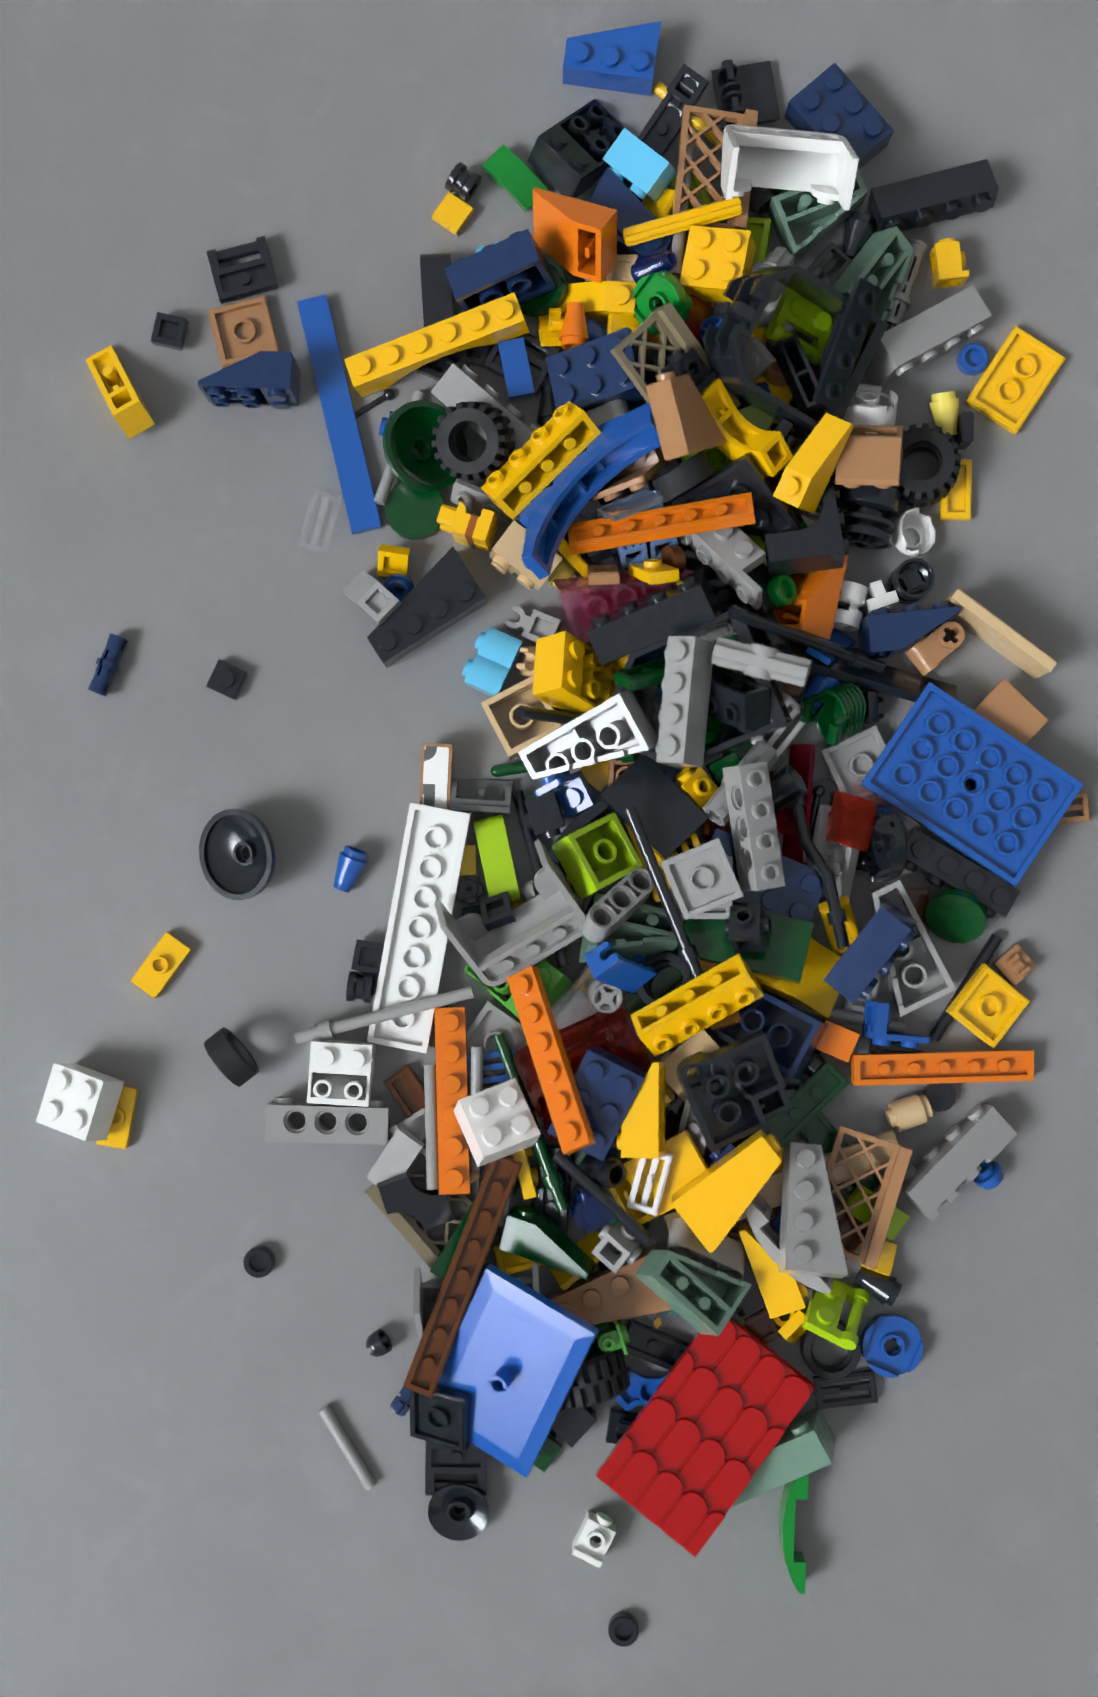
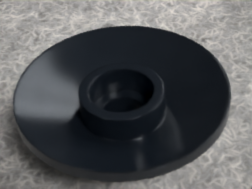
[428,1483,489,1541]

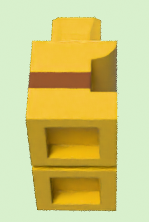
[437,501,499,553]

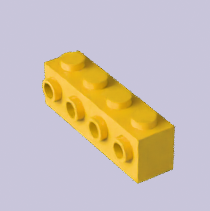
[481,401,601,520]
[630,953,764,1057]

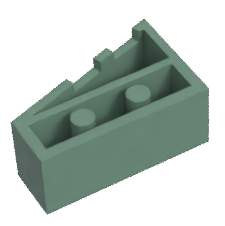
[768,167,868,262]
[833,226,914,321]
[579,892,683,963]
[635,1250,752,1336]

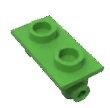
[595,1320,630,1355]

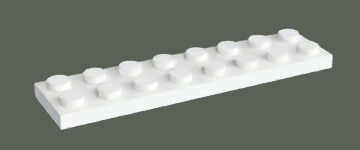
[367,802,471,1053]

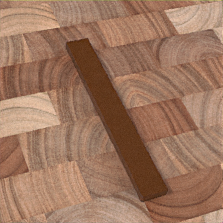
[403,1156,523,1398]

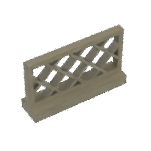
[610,302,741,408]
[365,1154,500,1282]

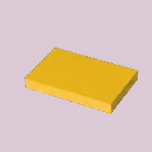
[964,326,1066,435]

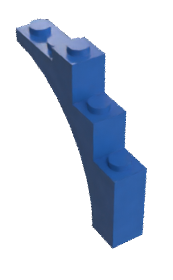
[519,402,661,580]

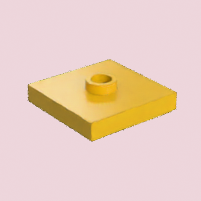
[946,963,1030,1049]

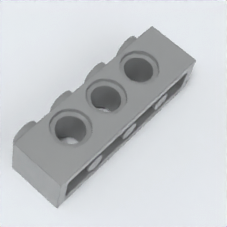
[722,761,785,891]
[265,1096,391,1145]

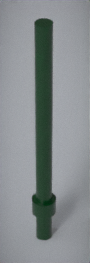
[493,1033,570,1212]

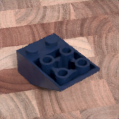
[198,351,300,409]
[858,602,961,659]

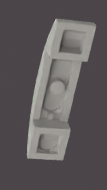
[745,1194,833,1294]

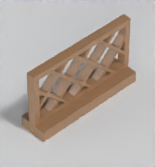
[672,104,758,230]
[826,1125,913,1270]

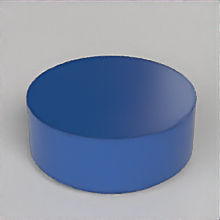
[957,343,989,376]

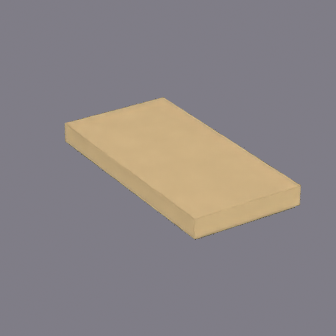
[942,589,1057,679]

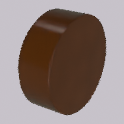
[661,544,686,575]

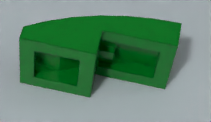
[481,144,548,211]

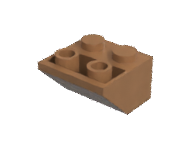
[835,425,904,489]

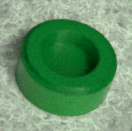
[767,575,797,607]

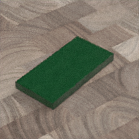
[678,904,814,984]

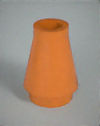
[559,302,589,350]

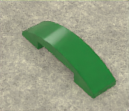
[778,1474,809,1594]

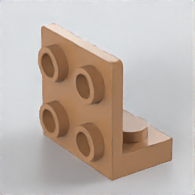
[592,447,666,502]

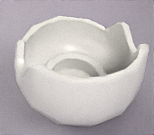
[891,507,936,557]

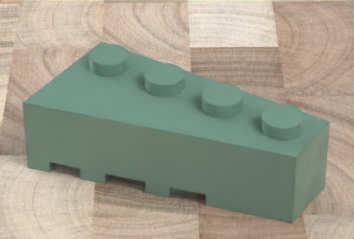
[732,1408,836,1507]

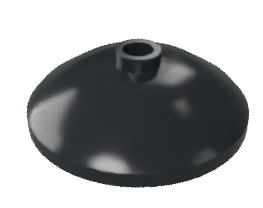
[199,809,275,900]

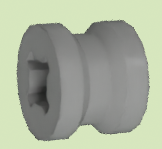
[587,980,622,1013]

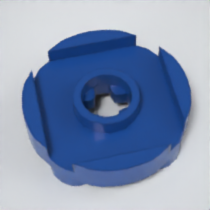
[860,1313,924,1378]

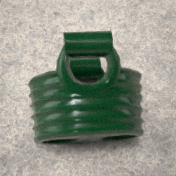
[799,683,866,746]

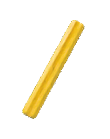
[622,197,743,246]

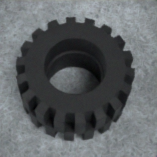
[431,401,516,481]
[892,423,961,507]
[562,1343,631,1408]

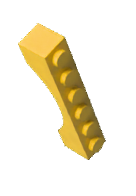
[344,292,529,398]

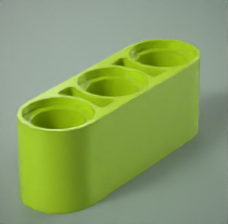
[473,814,521,902]

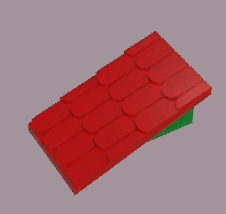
[596,1317,815,1557]

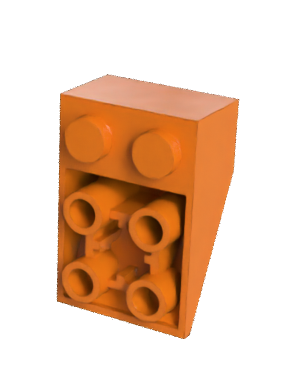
[533,187,618,283]
[773,550,850,640]

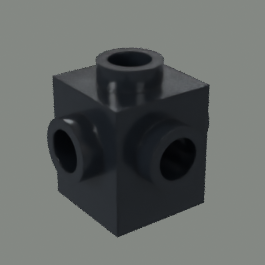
[724,902,772,954]

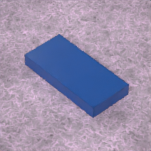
[498,337,535,399]
[806,628,856,665]

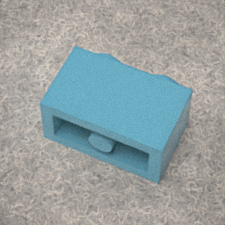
[602,128,677,202]

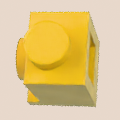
[929,238,969,289]
[674,767,718,813]

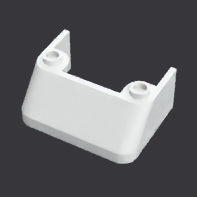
[721,124,859,210]

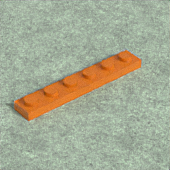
[568,492,756,555]
[506,966,596,1154]
[434,1007,471,1195]
[851,1049,1034,1086]

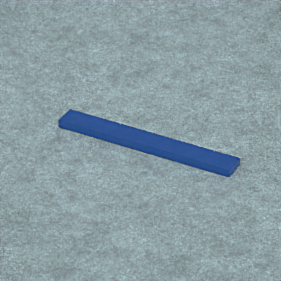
[297,294,382,535]

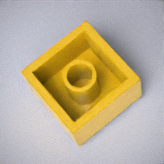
[680,226,756,302]

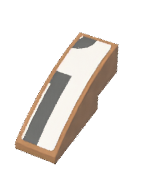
[419,743,454,809]

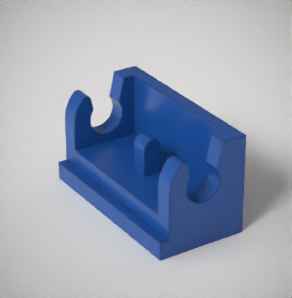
[584,942,657,993]

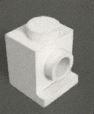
[572,1511,616,1568]

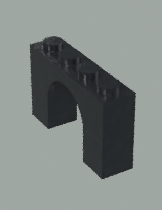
[764,448,849,577]

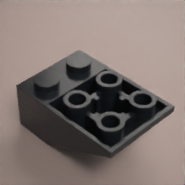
[527,99,625,198]

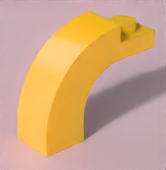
[700,379,793,476]

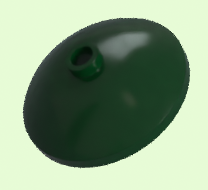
[383,400,467,492]

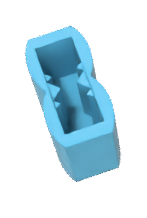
[462,626,523,697]

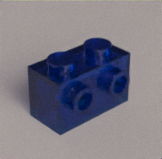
[571,1186,616,1234]

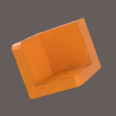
[816,1018,860,1062]

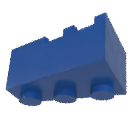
[563,21,661,96]

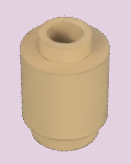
[885,1094,933,1132]

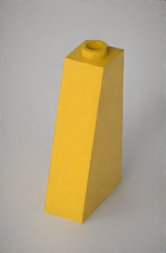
[671,1129,782,1253]

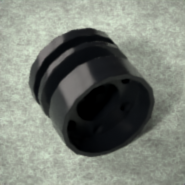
[836,485,902,549]

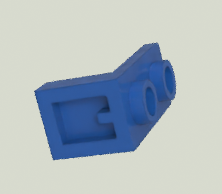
[534,770,597,817]
[862,999,930,1048]

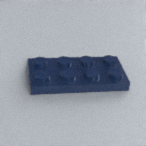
[710,828,824,922]

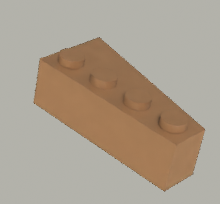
[546,1244,673,1325]

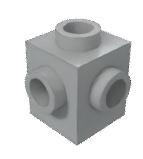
[591,1221,643,1273]

